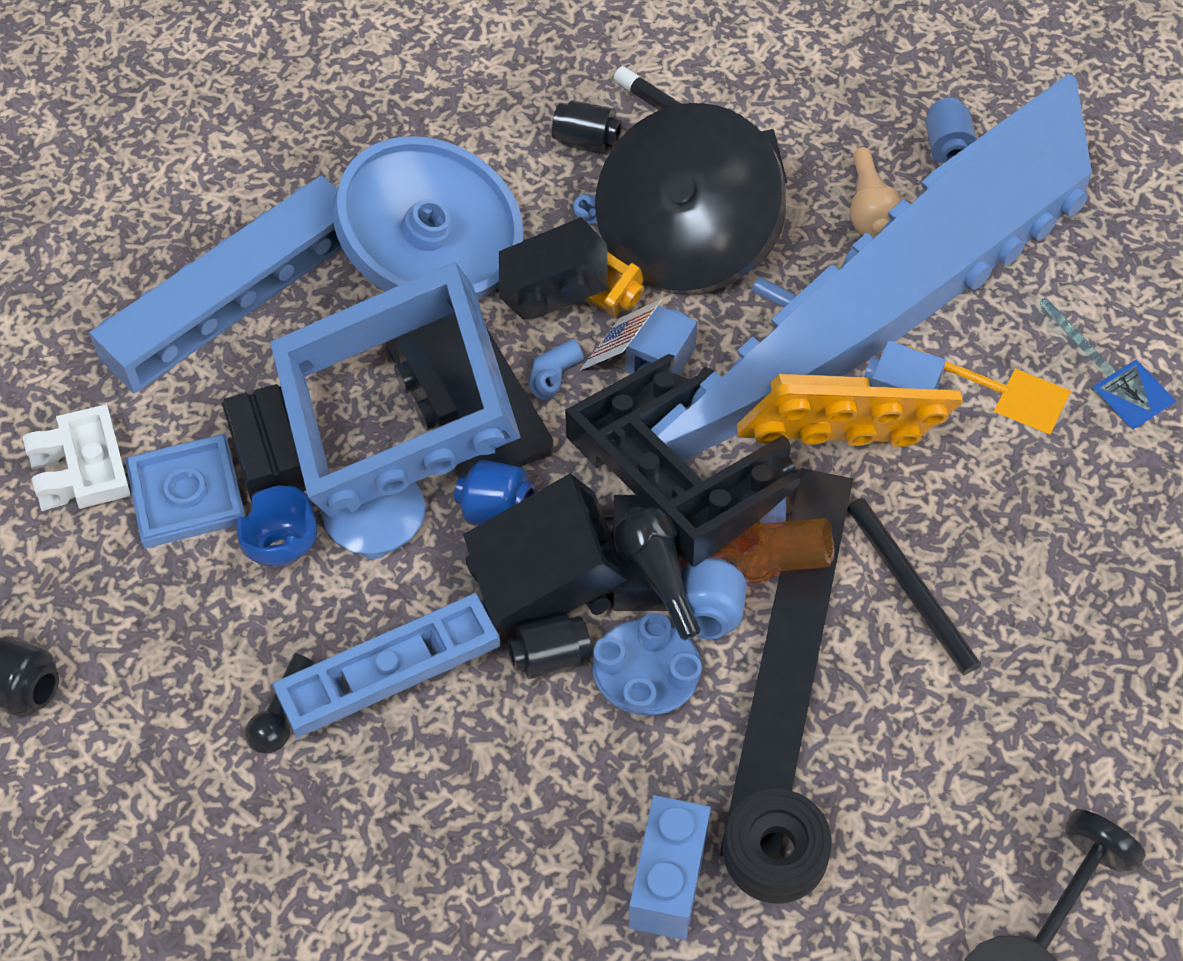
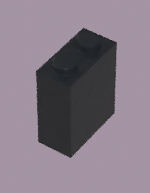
[463,473,627,638]

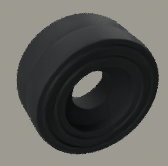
[723,789,832,904]

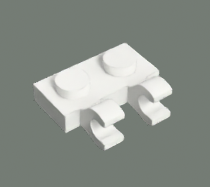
[23,404,131,511]

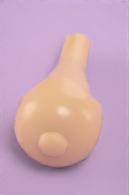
[850,147,902,238]

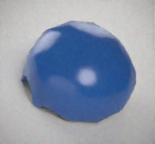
[237,485,317,566]

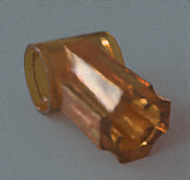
[722,517,834,583]

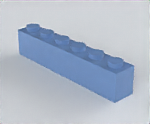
[89,175,342,394]

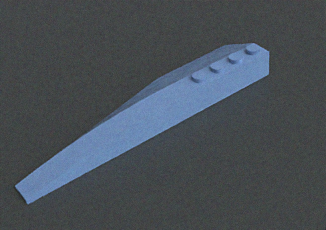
[651,73,1092,461]

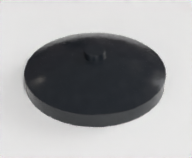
[595,103,786,295]

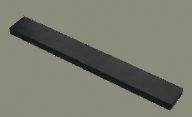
[720,468,853,860]

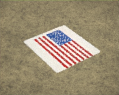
[580,299,662,371]

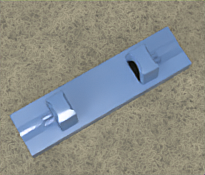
[272,593,500,739]

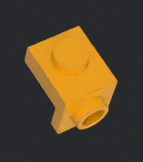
[586,252,644,318]

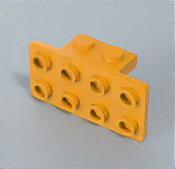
[736,374,963,447]

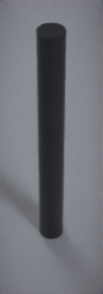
[847,498,981,676]

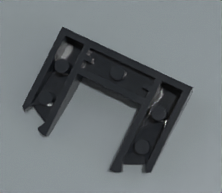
[565,354,800,567]

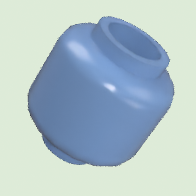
[681,557,747,640]

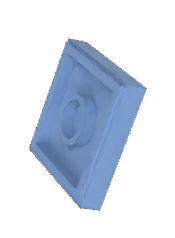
[125,433,246,549]

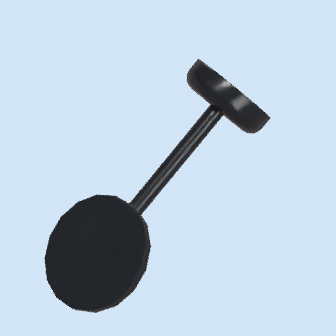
[964,809,1146,961]

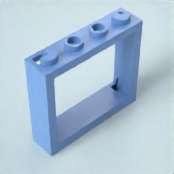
[270,261,521,517]

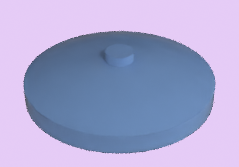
[333,136,523,300]

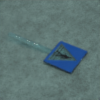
[1040,298,1177,430]

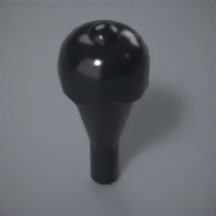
[615,506,701,641]

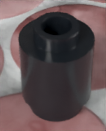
[552,100,622,154]
[507,613,592,679]

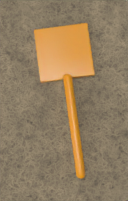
[907,346,1071,435]

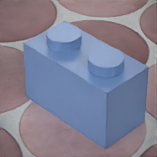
[629,795,711,940]

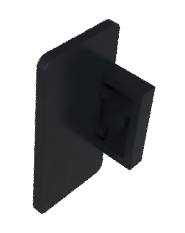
[385,312,554,478]

